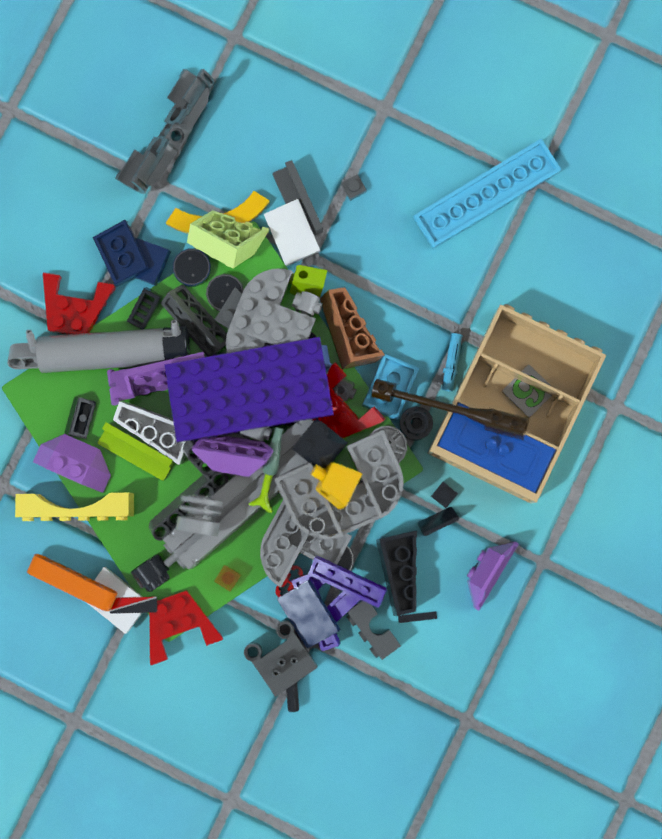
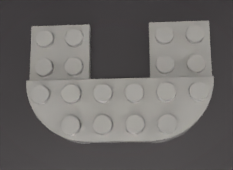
[274,430,403,539]

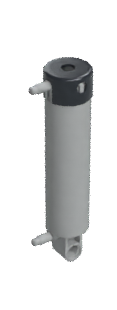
[8,320,191,373]

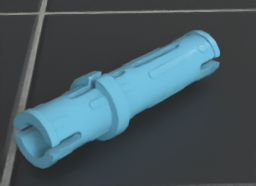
[441,333,463,392]

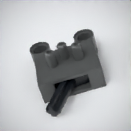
[244,620,318,712]

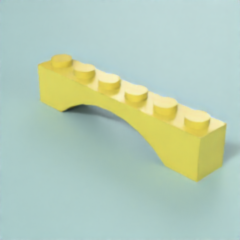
[15,493,134,521]

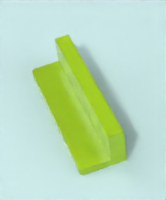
[98,422,175,481]

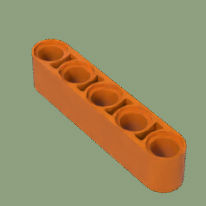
[27,554,118,612]

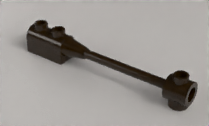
[372,379,529,440]

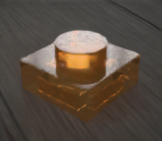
[214,565,241,592]

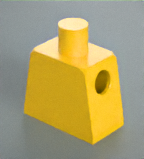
[310,463,362,510]

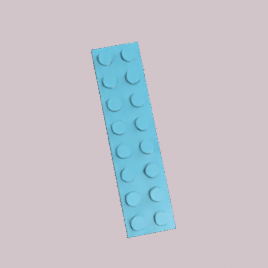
[413,139,562,249]

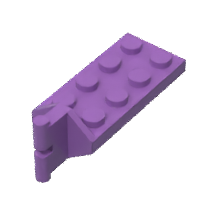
[107,352,205,406]

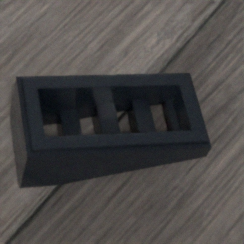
[127,287,163,330]

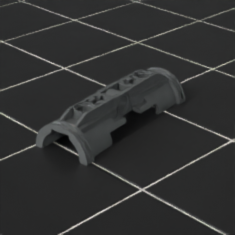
[115,69,214,194]

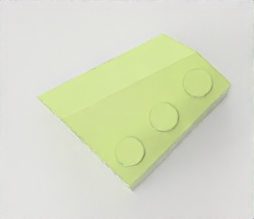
[187,210,269,268]

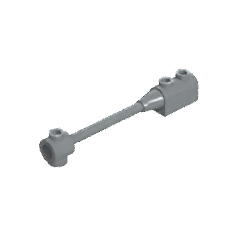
[240,291,322,442]

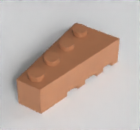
[320,287,385,369]

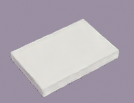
[264,199,321,267]
[89,567,143,634]

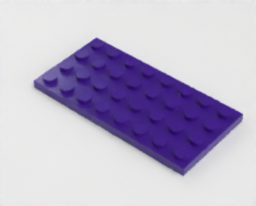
[164,337,334,443]

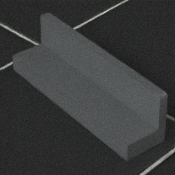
[273,160,323,236]

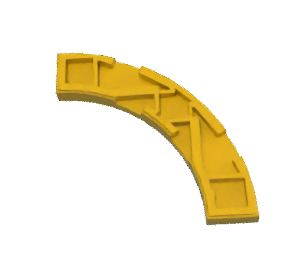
[166,191,270,234]

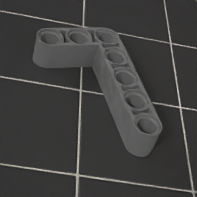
[148,440,229,541]

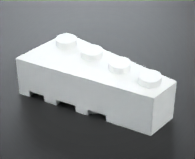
[113,401,187,465]

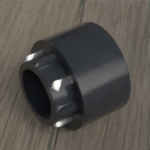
[399,406,433,441]
[130,553,170,592]

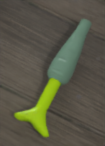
[249,428,283,513]

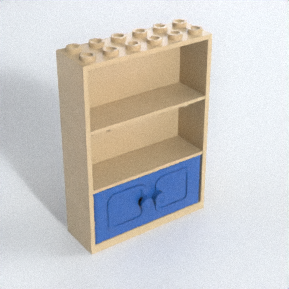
[427,304,606,504]

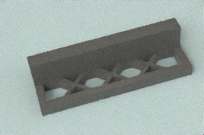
[161,284,227,357]

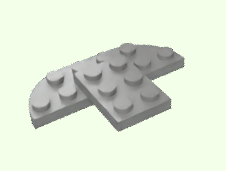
[226,269,315,353]
[260,500,352,587]

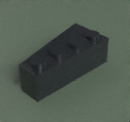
[376,530,417,616]

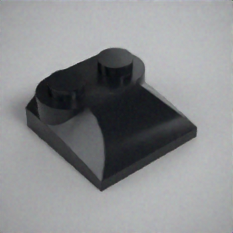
[292,418,348,469]

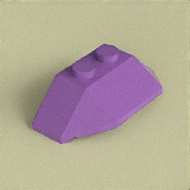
[33,434,111,493]
[192,436,273,477]
[467,542,519,611]

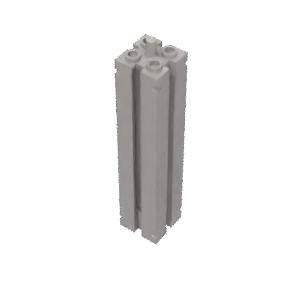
[163,419,313,570]

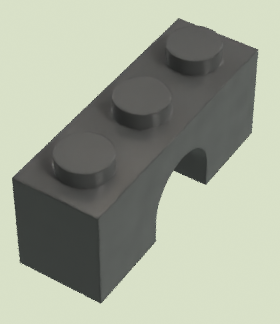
[347,600,401,660]

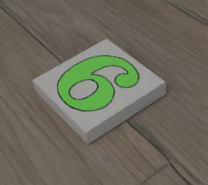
[502,364,552,418]

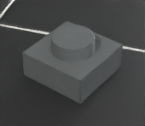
[341,174,367,201]

